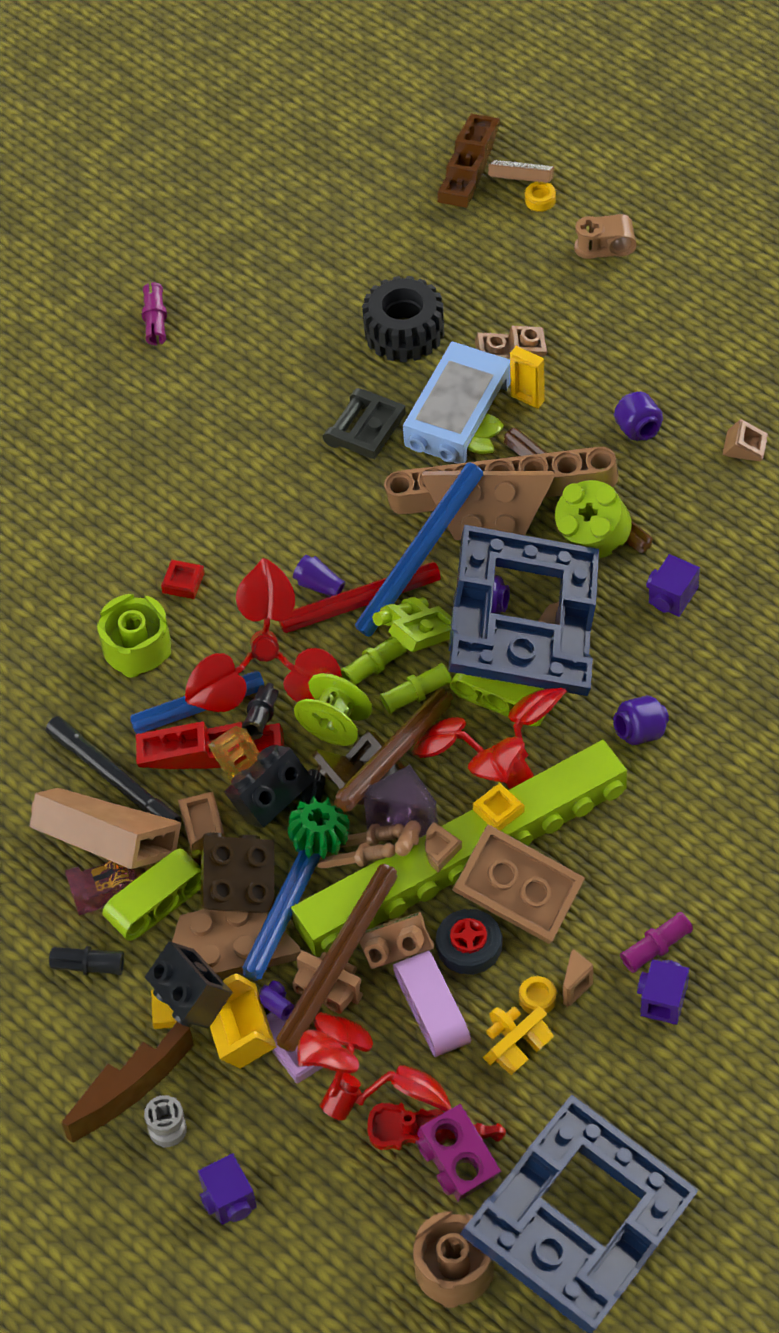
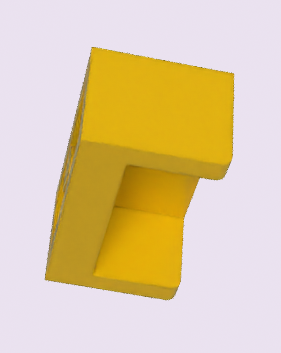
[210,974,277,1069]

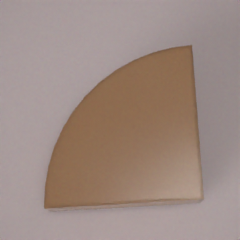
[425,822,462,872]

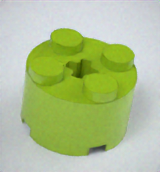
[555,480,632,558]
[97,594,171,678]

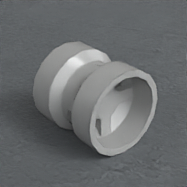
[144,1095,187,1147]

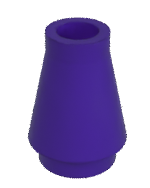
[293,555,346,597]

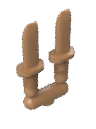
[317,820,421,868]

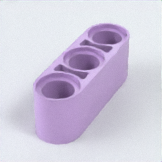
[393,951,471,1057]

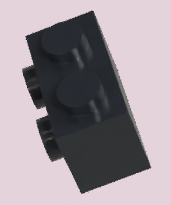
[224,745,314,828]
[144,941,233,1029]

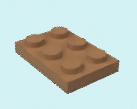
[452,824,585,944]

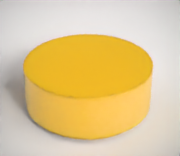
[525,182,556,212]
[519,976,557,1014]

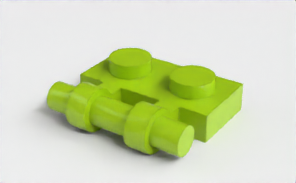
[372,597,452,653]

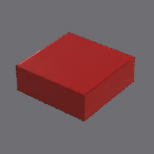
[161,559,205,599]

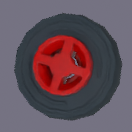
[436,909,502,975]

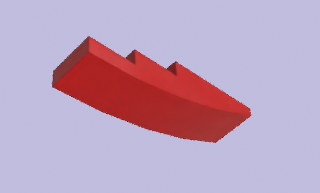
[136,721,284,769]

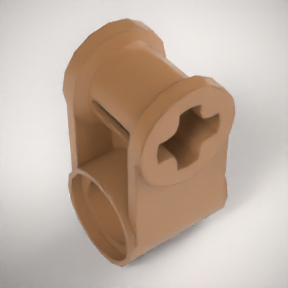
[574,214,637,259]

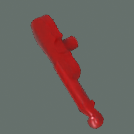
[367,1103,506,1151]

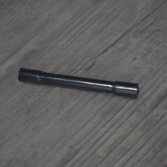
[46,716,182,823]

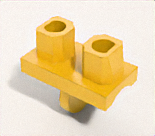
[483,1006,554,1075]

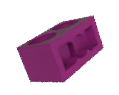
[416,1104,501,1201]

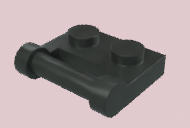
[322,388,406,460]

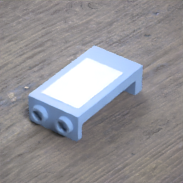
[403,341,511,464]

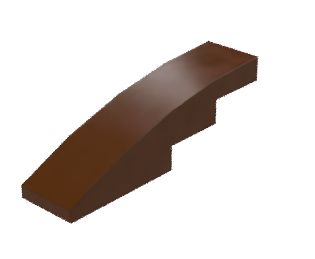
[437,114,500,208]
[61,1021,194,1143]

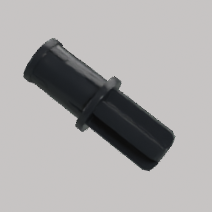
[241,683,279,740]
[49,946,124,976]

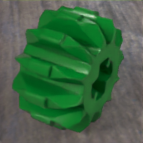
[288,797,350,860]

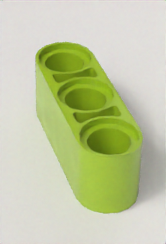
[450,673,546,726]
[102,849,201,941]

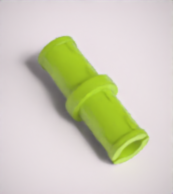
[341,635,407,685]
[380,663,452,714]

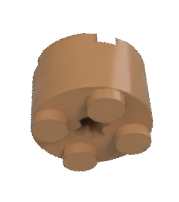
[413,1211,494,1308]

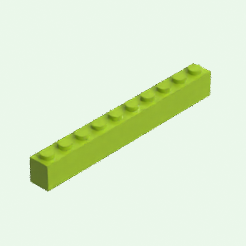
[291,739,627,957]

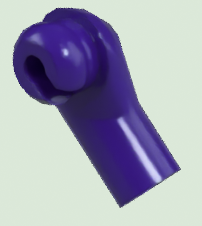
[259,981,295,1021]

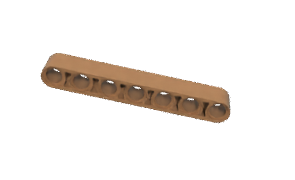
[384,447,619,514]

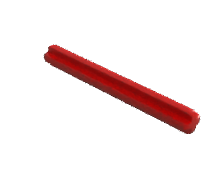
[279,562,441,633]

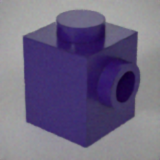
[646,554,700,617]
[637,959,689,1025]
[198,1153,257,1225]

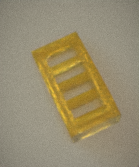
[208,726,259,781]

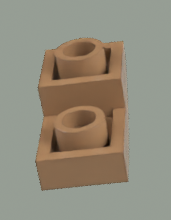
[475,326,547,359]

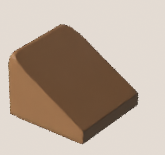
[723,419,768,461]
[563,949,593,1007]

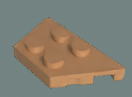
[422,471,554,540]
[172,909,301,979]

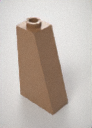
[30,788,181,869]

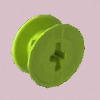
[294,673,373,746]

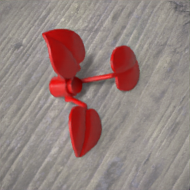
[185,558,343,712]
[412,688,567,790]
[297,1012,452,1120]

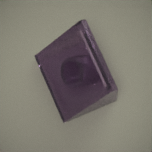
[363,765,438,839]

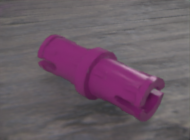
[142,282,167,345]
[620,911,693,973]

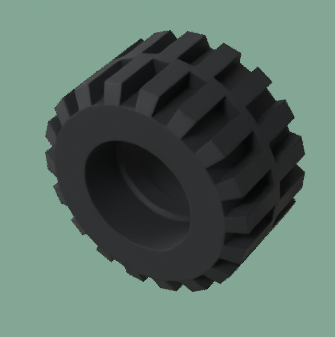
[362,276,444,362]

